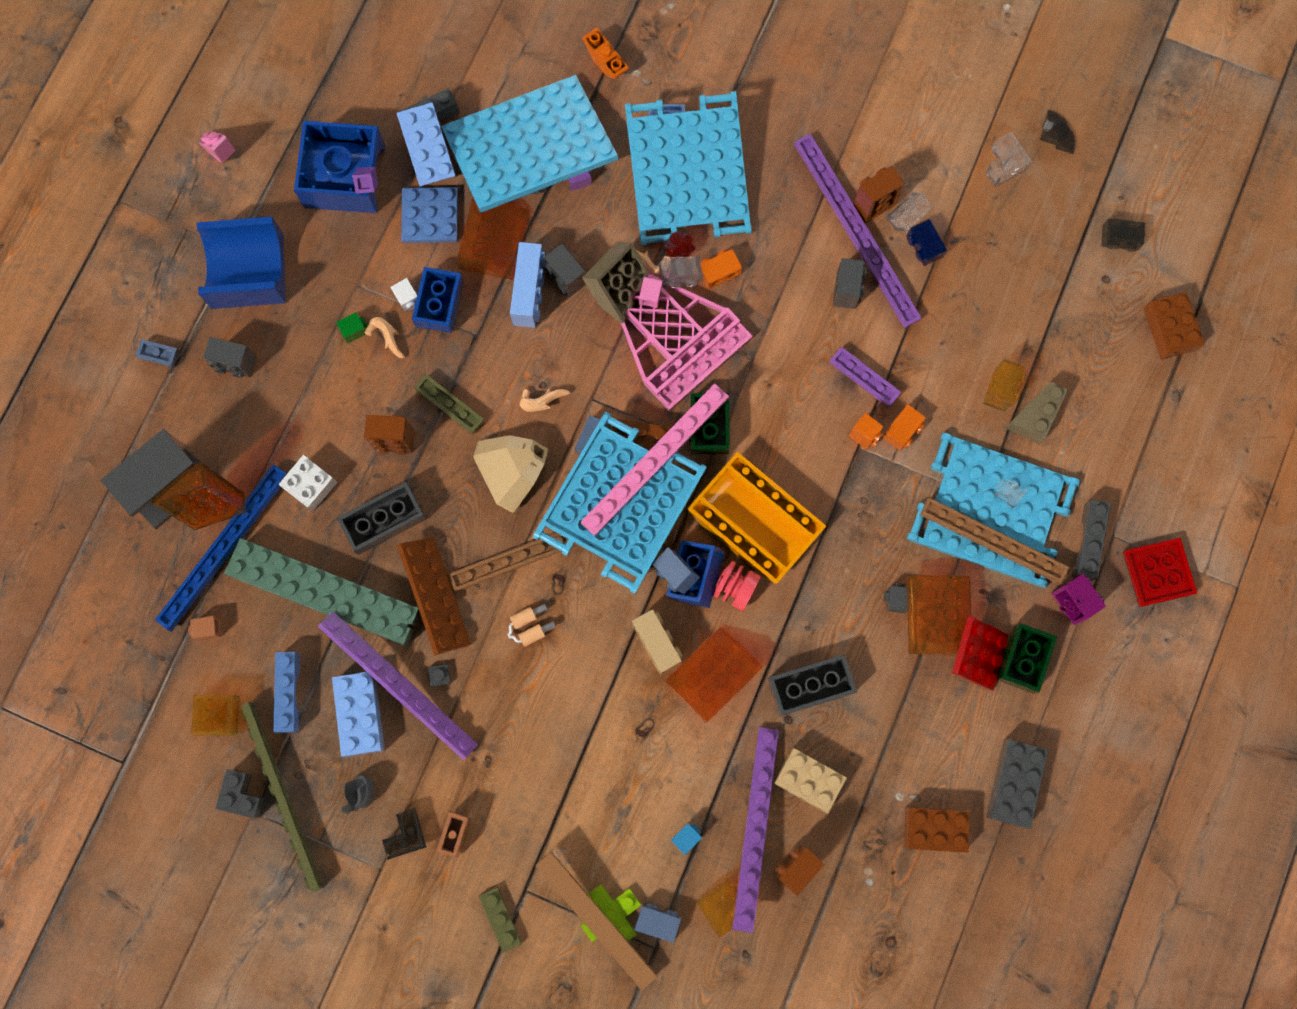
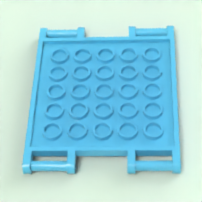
[625,91,751,246]
[533,412,707,594]
[907,433,1080,588]

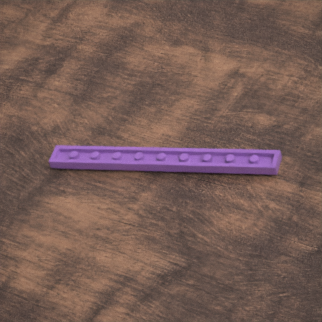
[318,612,478,760]
[732,727,779,933]

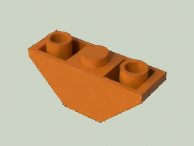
[582,27,629,79]

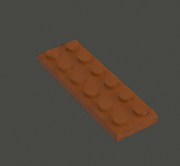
[397,537,471,655]

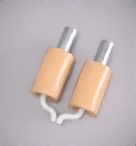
[507,604,556,647]

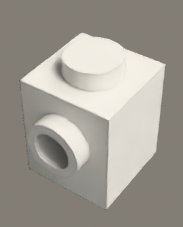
[390,278,417,311]

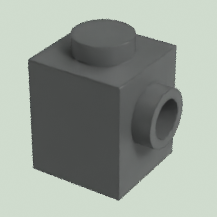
[884,583,910,613]

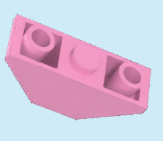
[199,131,236,163]

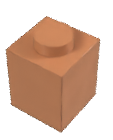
[188,616,221,641]

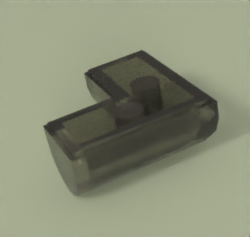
[382,808,427,860]

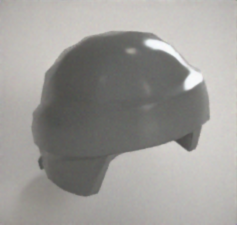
[341,775,376,814]

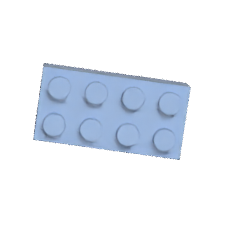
[397,103,456,187]
[510,242,546,328]
[332,672,385,757]

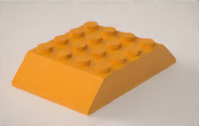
[687,452,826,585]

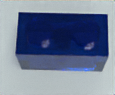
[907,219,947,266]

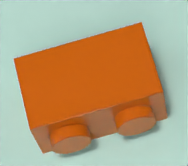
[698,249,742,290]
[882,404,926,451]
[849,413,883,450]

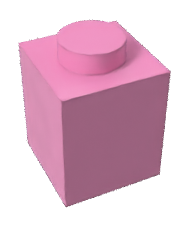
[639,276,662,308]

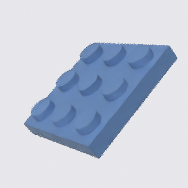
[401,187,458,243]

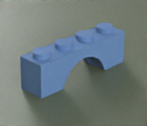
[274,652,300,733]

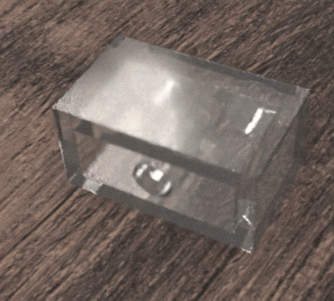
[886,193,932,232]
[658,256,703,288]

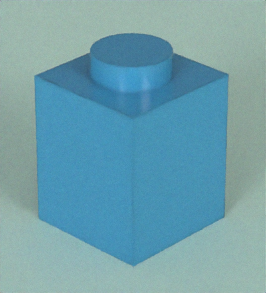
[671,823,702,855]

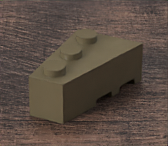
[1005,381,1068,445]

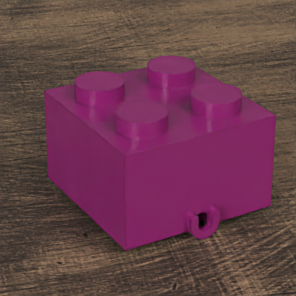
[1051,574,1107,625]

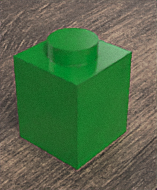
[336,312,368,343]

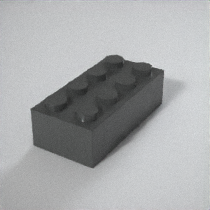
[337,482,427,555]
[767,654,857,717]
[986,740,1048,829]

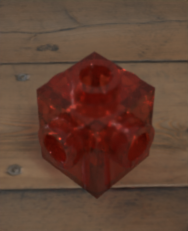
[662,230,696,263]

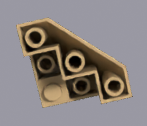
[473,435,548,513]

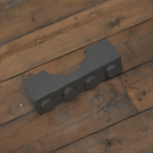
[1072,500,1110,582]

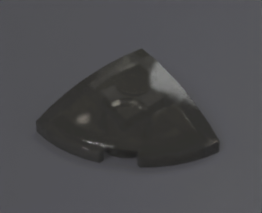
[1039,110,1075,154]

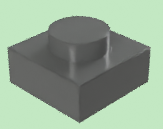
[428,664,451,687]

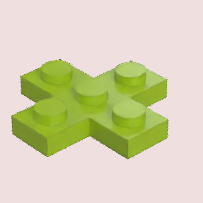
[581,884,641,942]

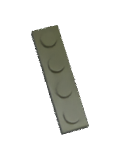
[414,374,485,435]

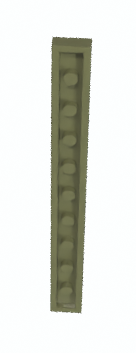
[240,702,324,892]

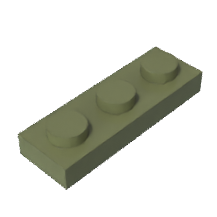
[479,887,522,953]

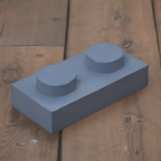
[135,339,179,368]

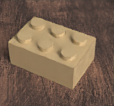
[632,609,683,676]
[773,748,846,813]

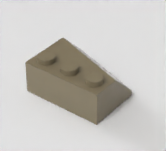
[582,241,649,323]

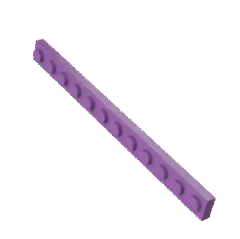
[794,134,921,329]

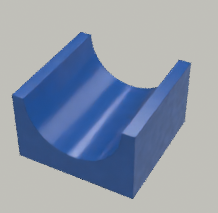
[294,121,385,213]
[197,217,286,309]

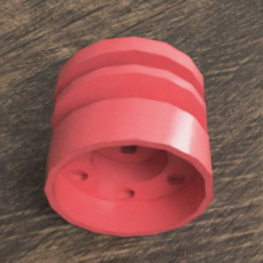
[713,561,761,612]

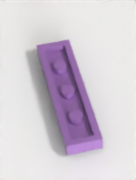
[829,347,901,408]

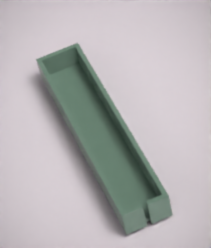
[224,538,421,647]

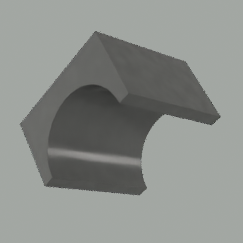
[100,429,216,529]

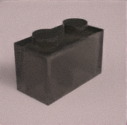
[1101,218,1145,252]

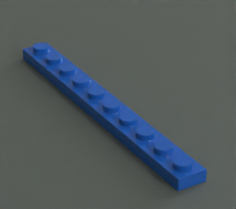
[155,464,287,632]

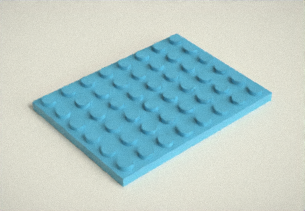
[441,75,618,213]

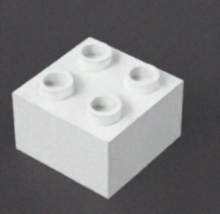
[278,455,338,512]

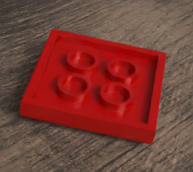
[1123,538,1198,608]
[952,616,1009,691]

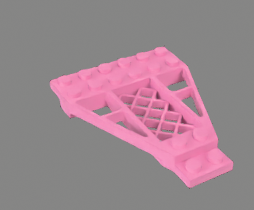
[620,273,752,411]

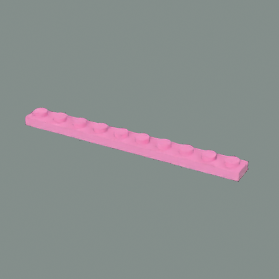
[581,384,729,536]

